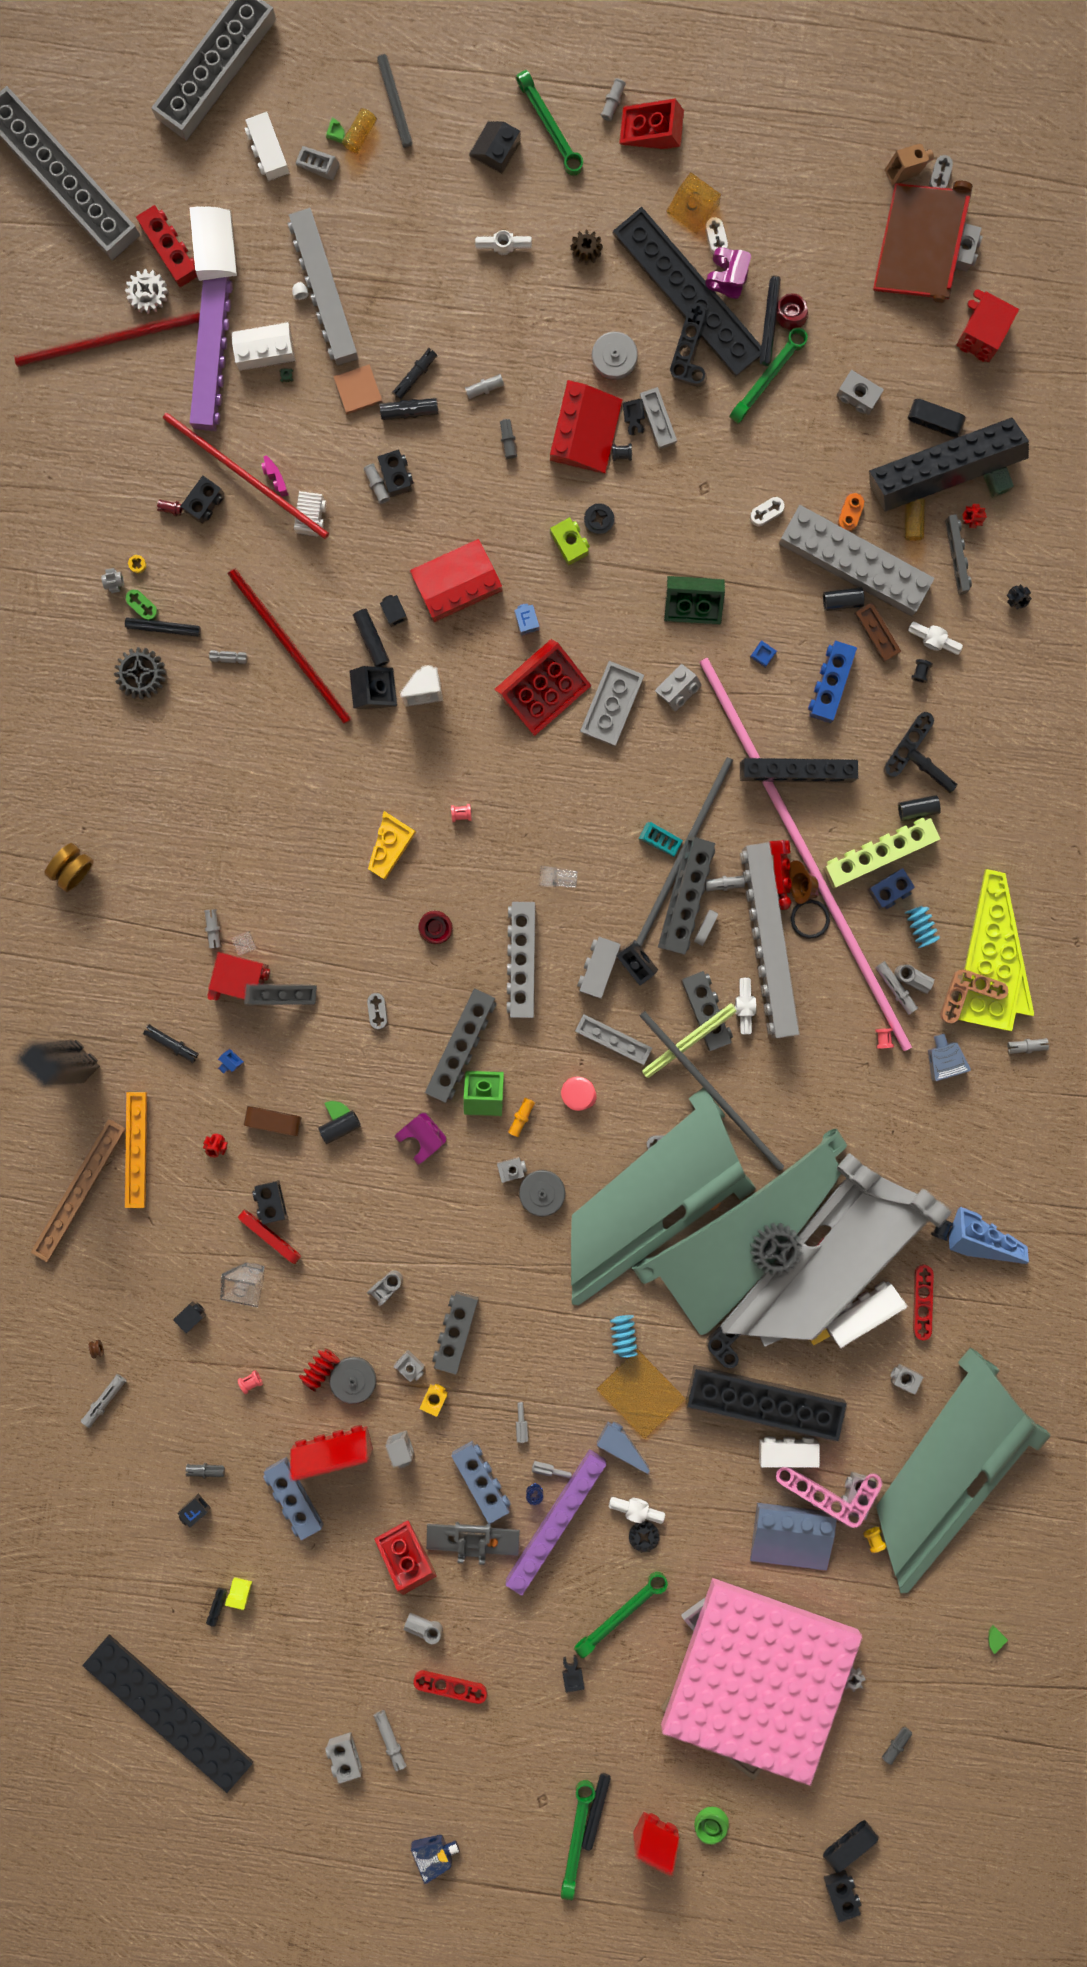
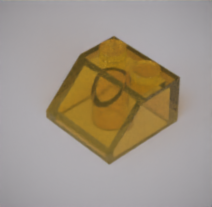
[666,172,721,234]

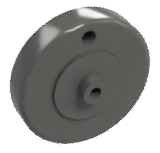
[519,1170,565,1217]
[330,1356,377,1404]

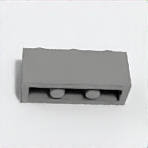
[577,937,621,999]

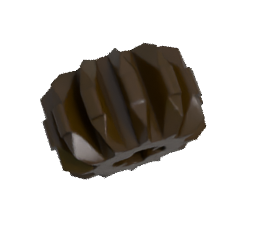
[570,229,603,265]

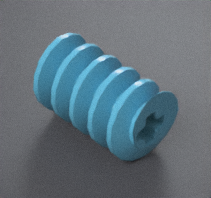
[904,906,940,948]
[610,1315,638,1357]

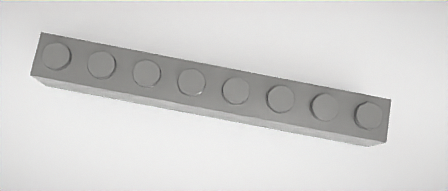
[288,208,358,366]

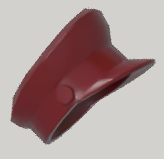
[776,293,808,330]
[418,910,453,944]

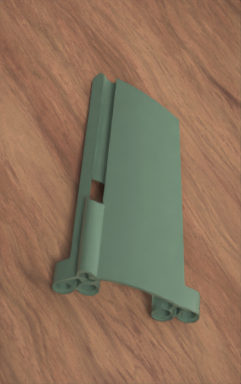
[571,1088,756,1306]
[876,1347,1051,1593]

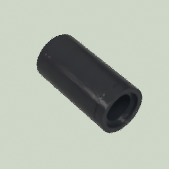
[823,587,865,611]
[898,795,941,821]
[318,1110,361,1144]

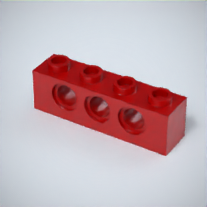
[136,205,198,288]

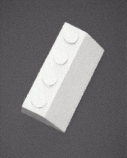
[826,1282,907,1348]

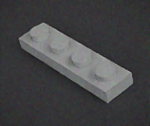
[575,1014,652,1065]

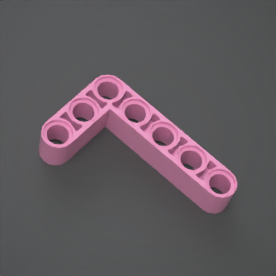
[776,1467,882,1527]

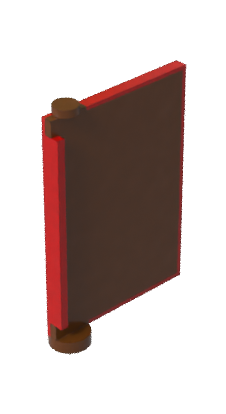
[873,180,973,303]

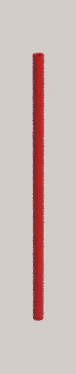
[163,413,329,539]

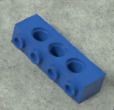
[808,640,857,723]

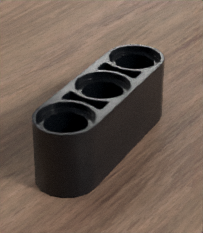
[907,399,966,437]
[823,1820,879,1873]

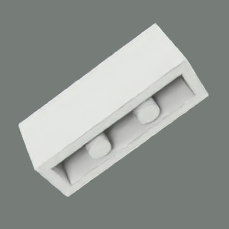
[245,112,289,181]
[759,1437,819,1467]

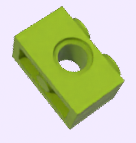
[550,517,590,566]

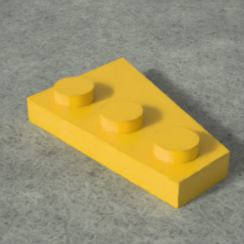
[368,811,416,880]

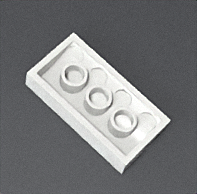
[190,207,237,281]

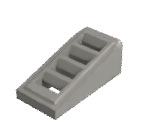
[295,146,340,180]

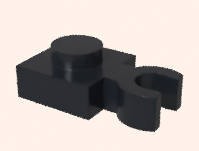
[623,399,645,436]
[562,1655,585,1693]

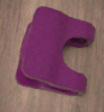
[705,247,751,299]
[394,1112,447,1165]

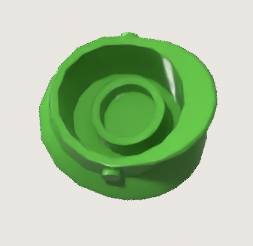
[694,1807,729,1844]

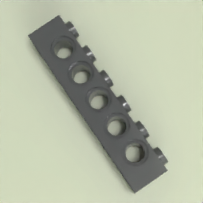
[658,837,715,954]
[425,988,497,1103]

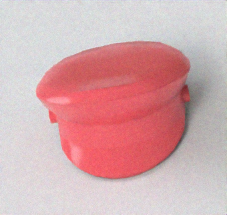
[561,1077,597,1111]

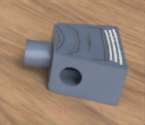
[928,1034,971,1081]

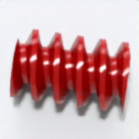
[299,1348,340,1392]

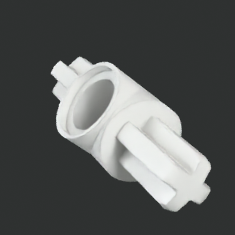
[475,230,532,255]
[908,622,963,655]
[735,978,756,1034]
[609,1497,665,1524]

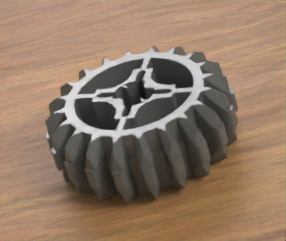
[114,647,167,700]
[750,1223,803,1276]

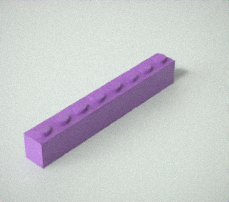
[190,277,232,431]
[506,1449,606,1596]

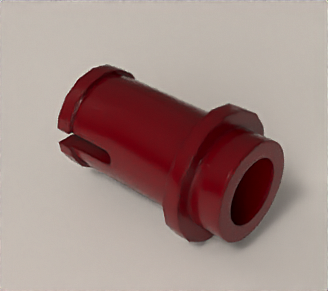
[157,499,183,517]

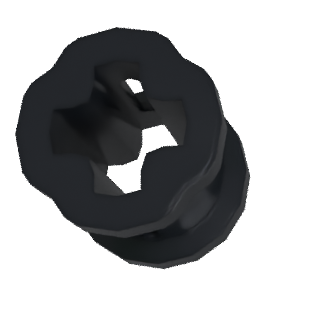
[612,443,632,462]
[911,659,933,683]
[930,1220,954,1241]

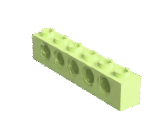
[823,817,940,888]

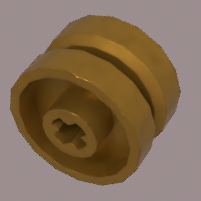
[44,843,94,892]

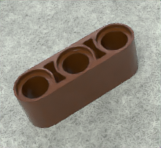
[244,1106,302,1136]

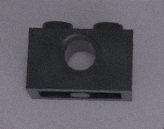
[616,940,658,986]

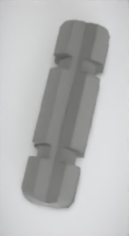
[209,650,247,664]

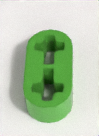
[126,589,159,621]

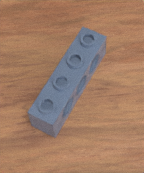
[451,1441,511,1524]
[263,1457,324,1540]

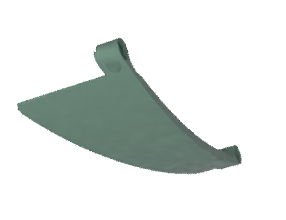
[632,1128,847,1335]

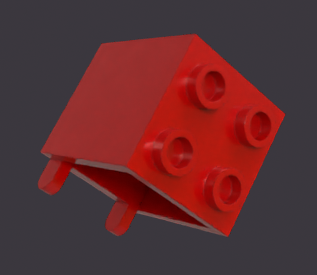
[956,289,1020,363]
[207,952,270,1000]

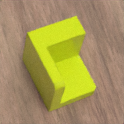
[225,1577,252,1610]

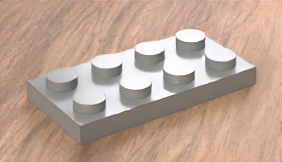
[580,661,644,746]

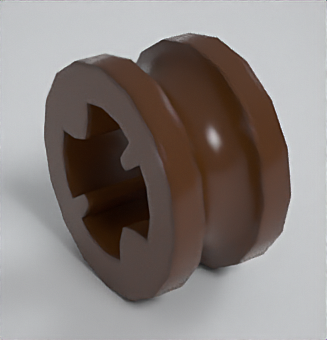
[89,1340,104,1359]

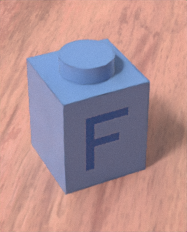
[514,604,539,636]

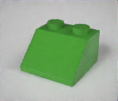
[463,1071,504,1116]

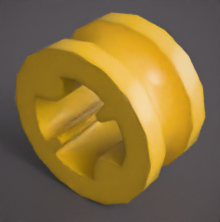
[128,555,146,573]

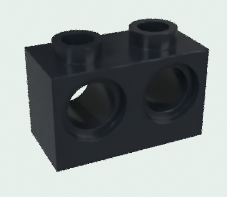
[377,449,414,498]
[181,475,224,524]
[252,1180,288,1224]
[824,1870,862,1923]

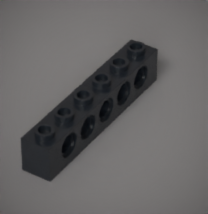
[740,758,858,783]

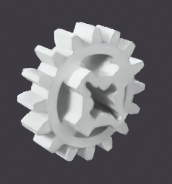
[125,269,168,314]

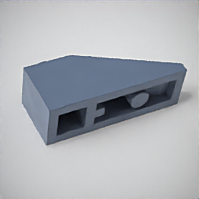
[597,1422,650,1474]

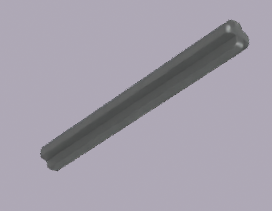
[377,54,412,148]

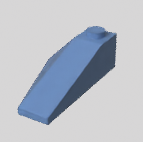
[949,1207,1029,1264]

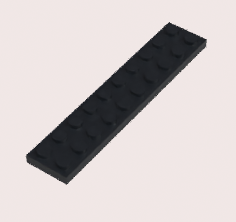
[613,207,761,377]
[82,1634,254,1793]

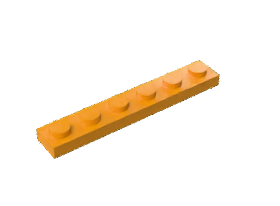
[125,1092,147,1208]

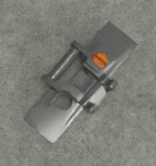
[426,1522,520,1565]

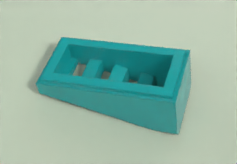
[639,822,683,857]

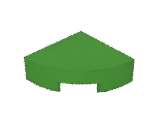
[326,118,345,144]
[324,1101,350,1120]
[988,1625,1008,1654]

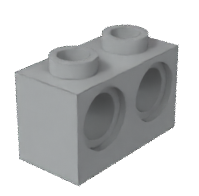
[386,1430,414,1468]
[840,1471,877,1520]
[325,1732,363,1784]

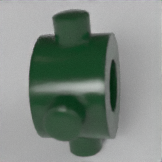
[280,368,294,383]

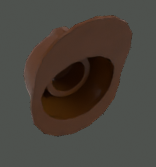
[788,860,819,904]

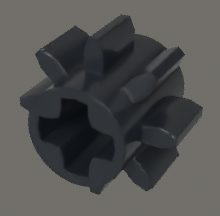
[1007,584,1032,610]

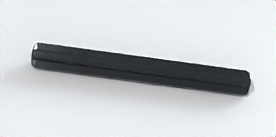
[760,275,781,366]

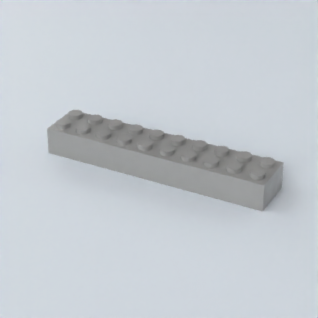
[0,86,140,261]
[740,842,799,1038]

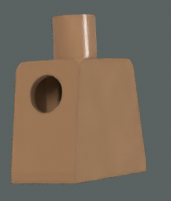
[885,144,934,186]

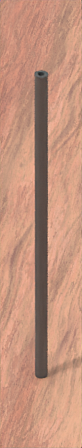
[636,757,734,947]
[640,1011,784,1171]

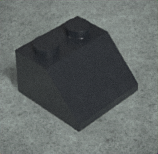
[469,121,521,174]
[349,666,397,709]

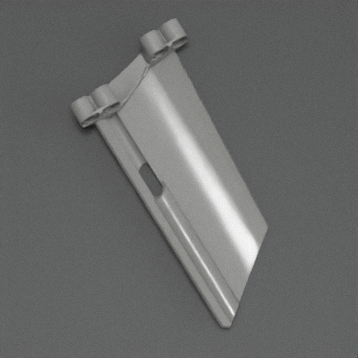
[721,1153,952,1340]

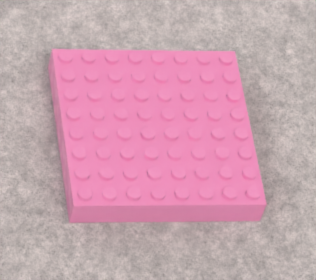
[661,1578,862,1785]

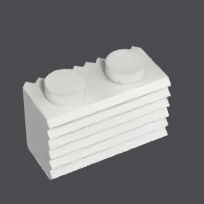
[294,491,326,536]

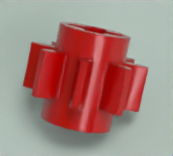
[962,504,987,528]
[203,1134,228,1158]

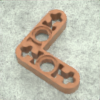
[940,969,1008,1023]

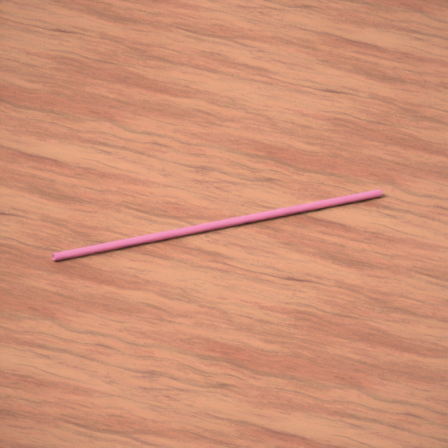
[699,658,912,1051]

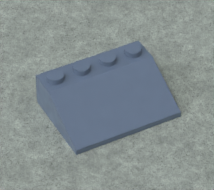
[750,1503,837,1571]

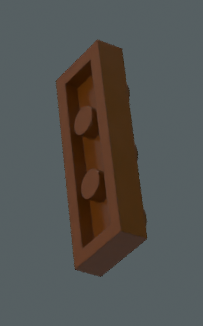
[854,602,901,662]

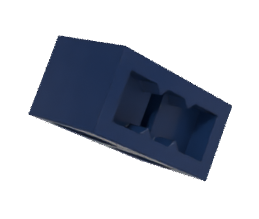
[867,868,915,910]

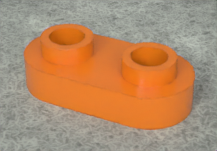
[838,493,864,532]

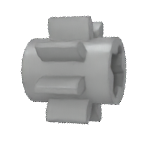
[101,568,124,593]
[844,1666,865,1692]

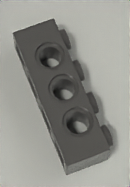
[681,971,733,1051]
[432,1291,478,1374]

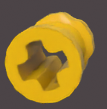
[863,1527,887,1553]

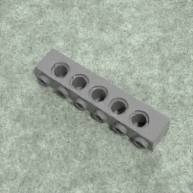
[507,902,535,1018]

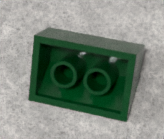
[664,576,725,625]

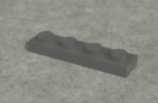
[945,514,972,595]
[244,984,317,1005]

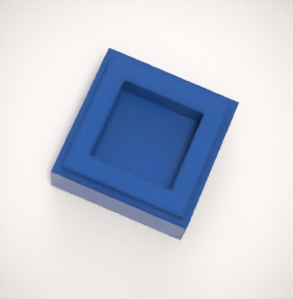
[750,640,777,668]

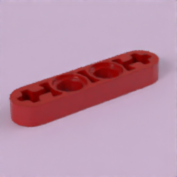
[238,1209,301,1264]
[913,1264,934,1341]
[413,1670,487,1704]

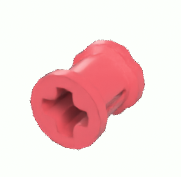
[451,804,472,822]
[875,1028,894,1049]
[238,1370,263,1395]

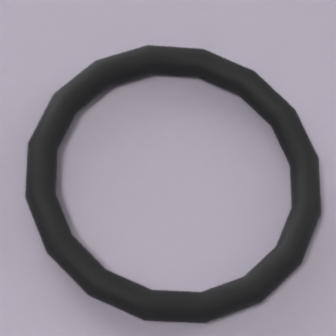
[791,899,830,939]

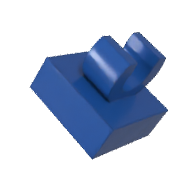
[218,1049,244,1074]

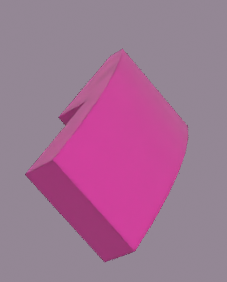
[261,455,289,497]

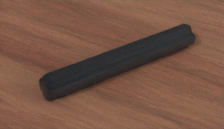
[125,618,201,637]
[582,1773,611,1851]

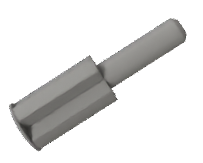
[516,1402,528,1443]
[532,1461,571,1478]

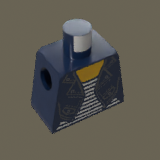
[411,1834,460,1884]

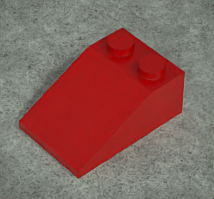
[619,98,684,149]
[374,1520,437,1595]
[633,1812,679,1876]

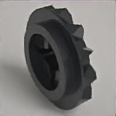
[584,503,614,535]
[629,1521,659,1553]

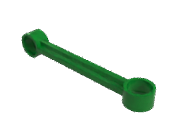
[515,69,583,176]
[729,328,808,424]
[574,1572,668,1659]
[561,1780,595,1901]

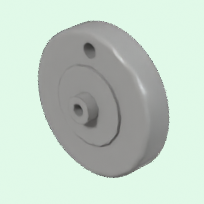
[592,332,638,380]

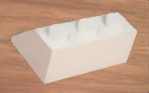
[232,323,295,371]
[401,666,443,707]

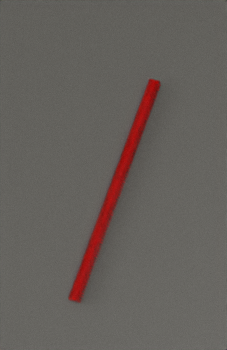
[14,311,200,367]
[227,568,352,724]

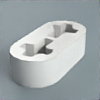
[705,217,728,255]
[750,497,784,526]

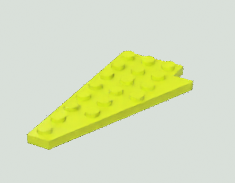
[956,869,1034,1031]

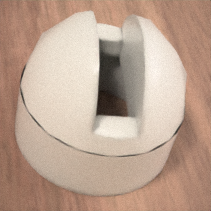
[292,283,308,300]

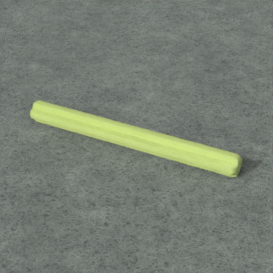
[642,1004,737,1078]

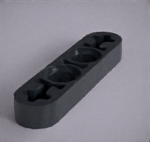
[884,712,934,778]

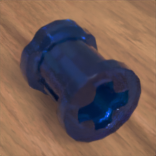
[526,1483,543,1505]

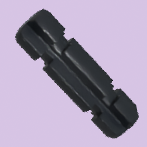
[206,1588,227,1627]

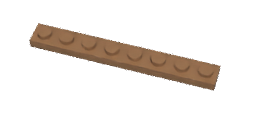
[30,1119,126,1262]

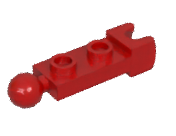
[769,840,792,911]

